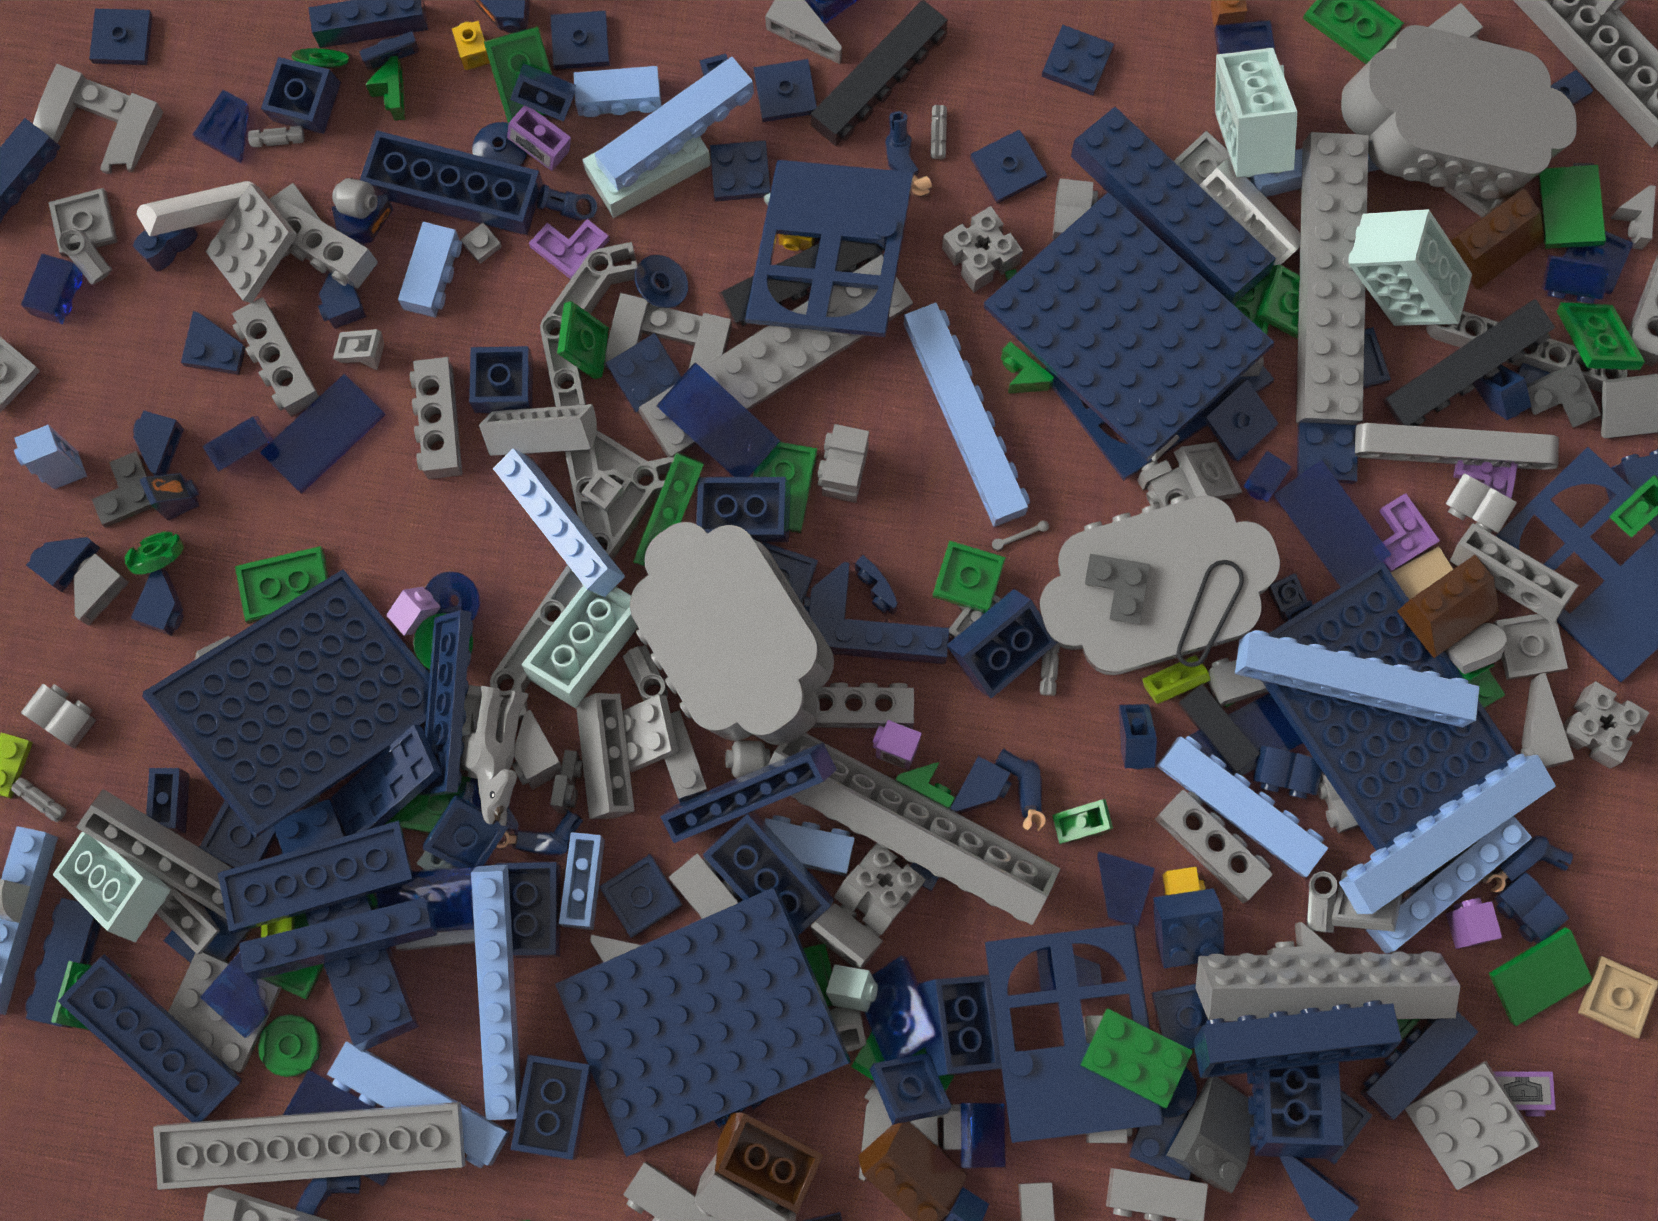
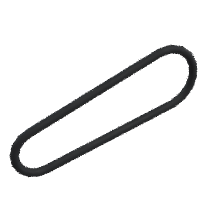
[1176,560,1244,667]

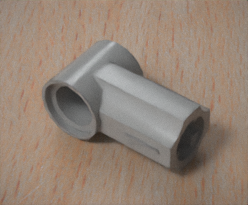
[58,229,113,285]
[623,645,668,701]
[1307,871,1338,933]

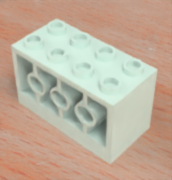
[1215,48,1297,177]
[1349,209,1472,326]

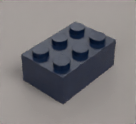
[696,477,791,542]
[947,589,1058,699]
[495,862,561,958]
[918,975,1002,1077]
[511,1055,592,1160]

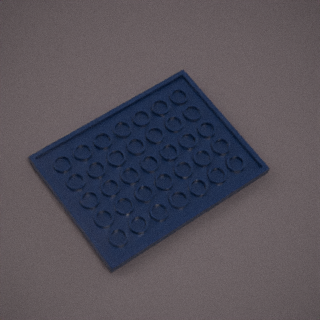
[984,192,1274,462]
[1261,561,1516,851]
[142,569,430,838]
[555,886,851,1157]

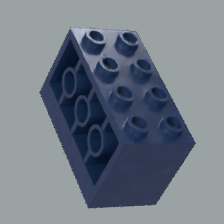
[1247,1063,1344,1159]

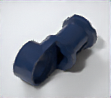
[537,184,597,221]

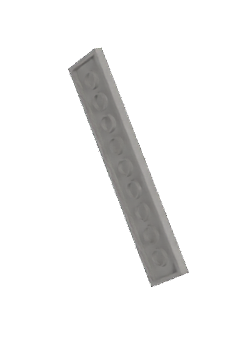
[153,1102,466,1190]

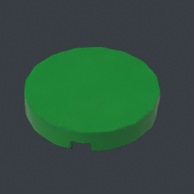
[125,531,184,574]
[258,1015,322,1077]

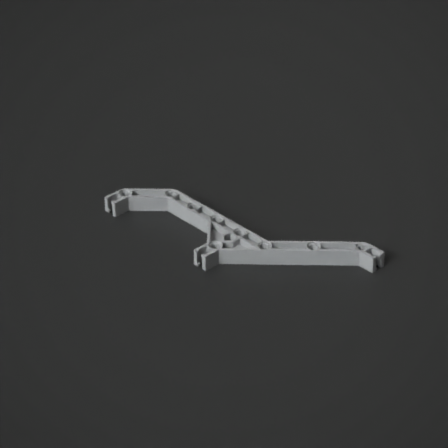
[490,242,674,722]

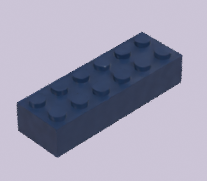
[360,130,543,235]
[1193,1000,1402,1078]

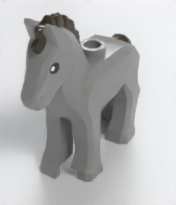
[459,685,529,826]

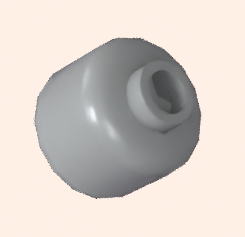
[332,178,378,219]
[725,740,770,778]

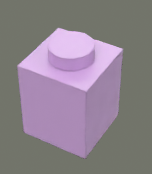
[386,587,440,636]

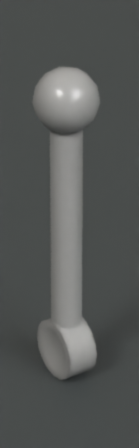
[992,520,1049,551]

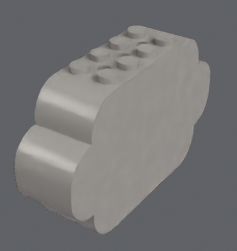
[1341,25,1576,199]
[1040,495,1280,675]
[630,522,834,745]

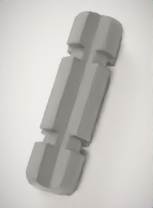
[931,105,947,160]
[248,126,305,147]
[1040,642,1060,696]
[12,778,66,822]

